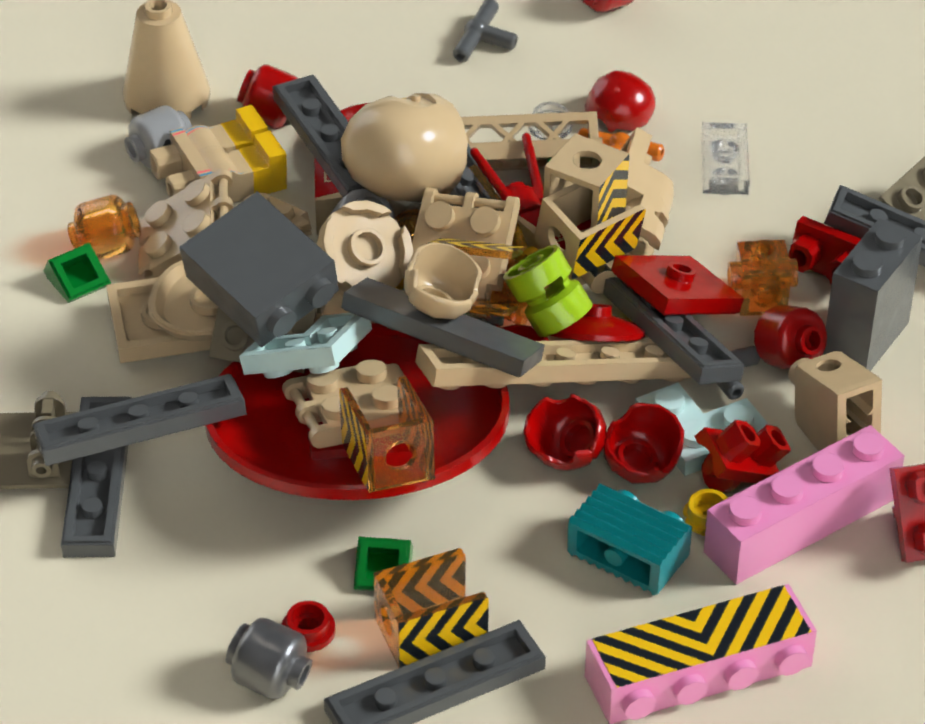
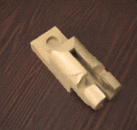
[621,127,674,255]

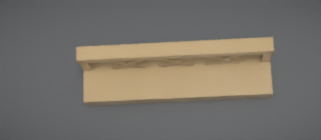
[461,111,602,171]

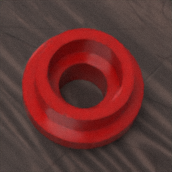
[282,601,336,652]

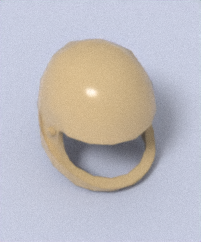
[341,93,468,203]

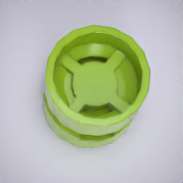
[503,245,593,337]

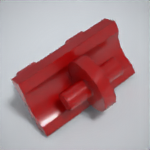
[787,216,861,284]
[694,420,791,493]
[889,463,925,563]

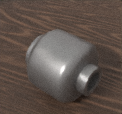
[226,618,312,699]

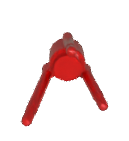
[470,133,544,215]

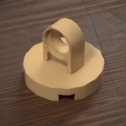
[317,200,414,292]

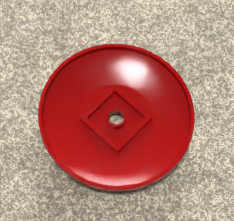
[205,323,510,500]

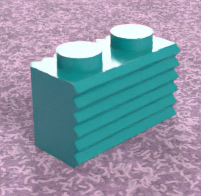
[567,483,692,596]

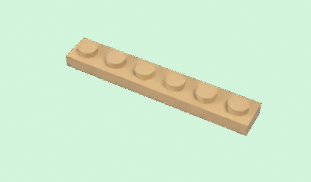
[415,338,691,390]

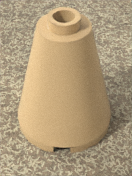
[123,0,211,119]

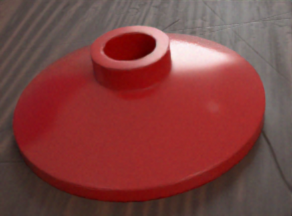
[551,304,645,342]

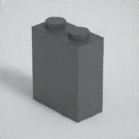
[179,191,339,348]
[823,219,923,371]

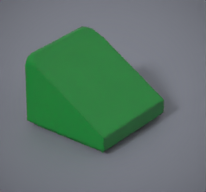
[43,242,111,303]
[353,536,413,591]

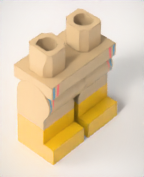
[150,104,287,203]

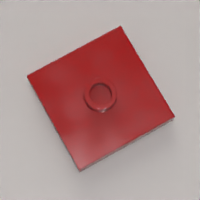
[611,255,744,315]

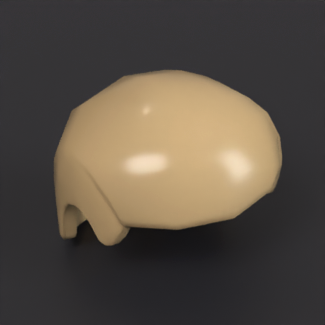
[404,242,482,320]

